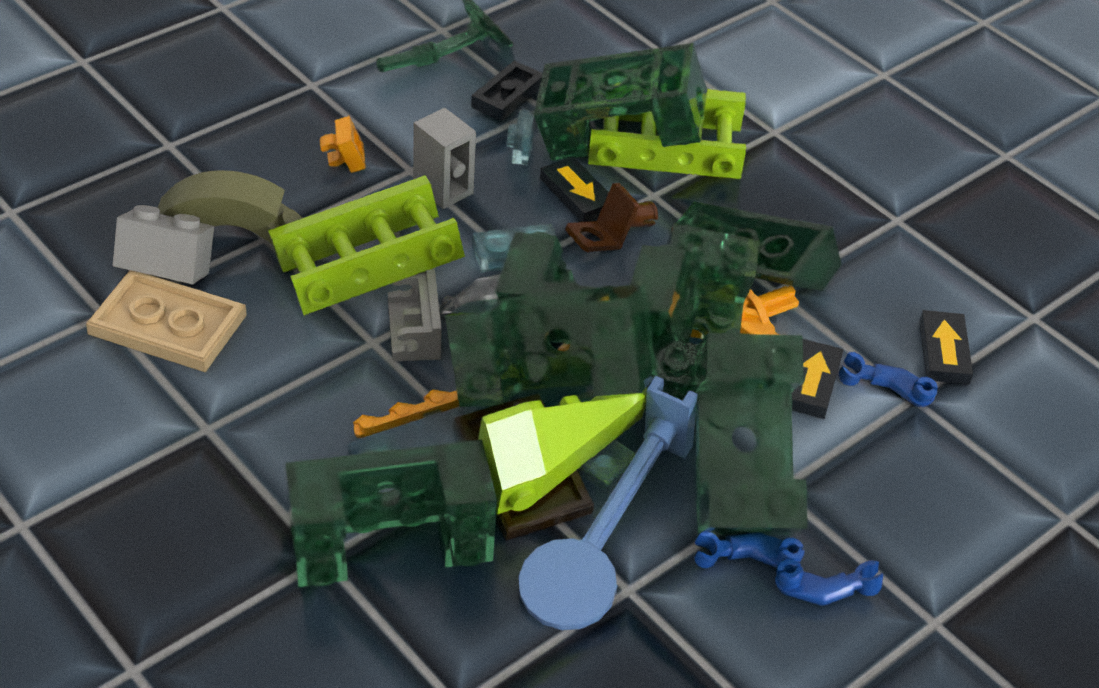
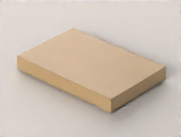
[86,270,247,372]

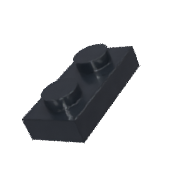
[471,60,545,122]

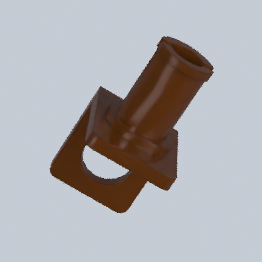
[565,183,658,252]

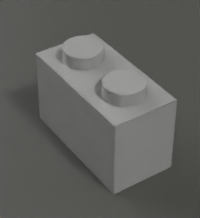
[413,108,476,209]
[113,205,214,284]

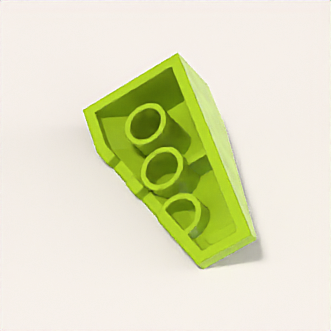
[473,385,647,515]

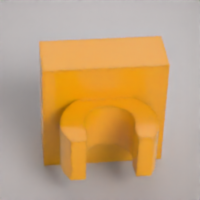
[320,116,366,173]

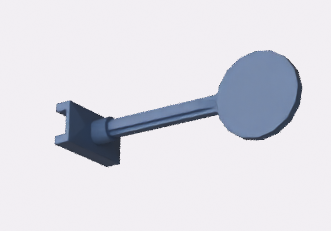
[519,376,698,630]

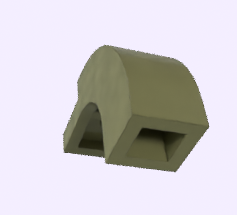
[158,170,303,245]

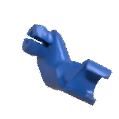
[839,352,938,407]
[694,531,805,568]
[775,560,883,606]

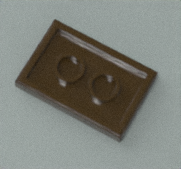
[453,393,594,541]

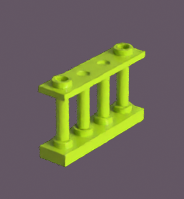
[588,78,746,179]
[268,175,465,315]

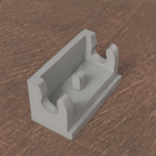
[388,268,441,361]

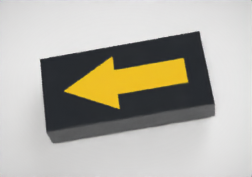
[540,156,609,222]
[919,310,973,385]
[782,338,844,419]

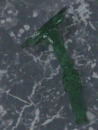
[376,0,514,73]

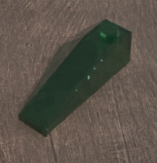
[673,202,842,291]

